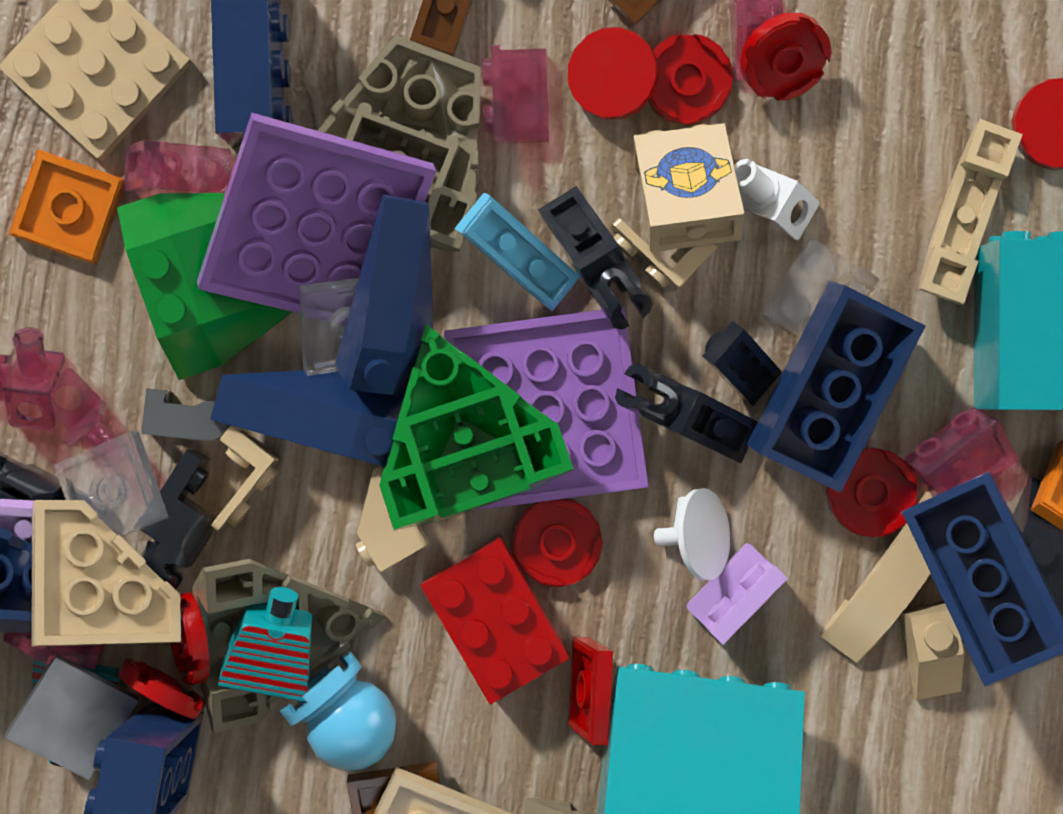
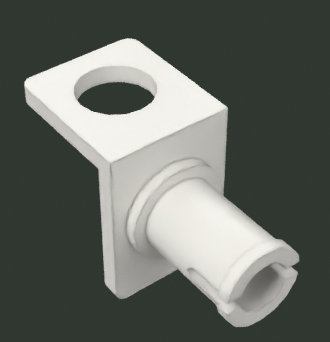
[734,159,819,240]

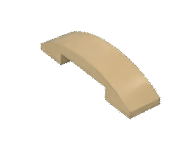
[918,119,1023,305]
[819,491,934,663]

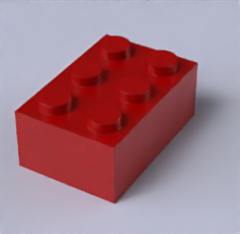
[420,534,570,705]

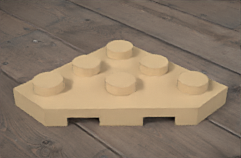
[32,500,181,647]

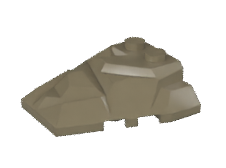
[317,35,482,252]

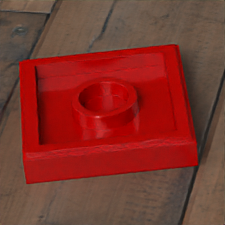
[568,637,613,745]

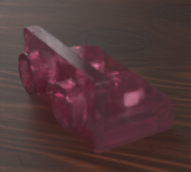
[483,45,549,144]
[904,407,1019,497]

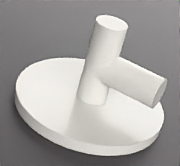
[654,488,730,580]

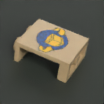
[634,123,744,252]

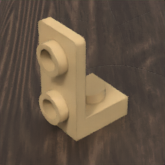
[611,218,717,290]
[211,426,281,531]

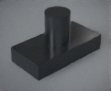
[702,321,782,406]

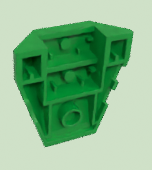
[117,193,293,380]

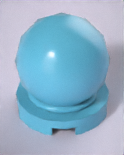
[279,651,397,772]

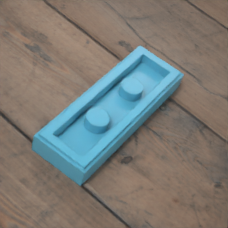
[455,192,580,311]

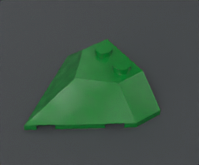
[379,323,574,531]

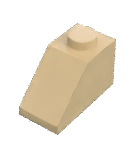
[356,466,430,573]
[899,602,964,700]

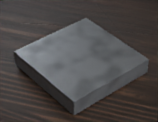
[5,653,139,780]

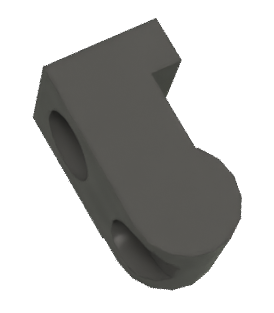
[141,388,231,441]

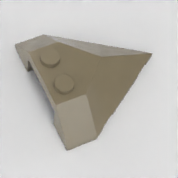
[192,559,386,733]

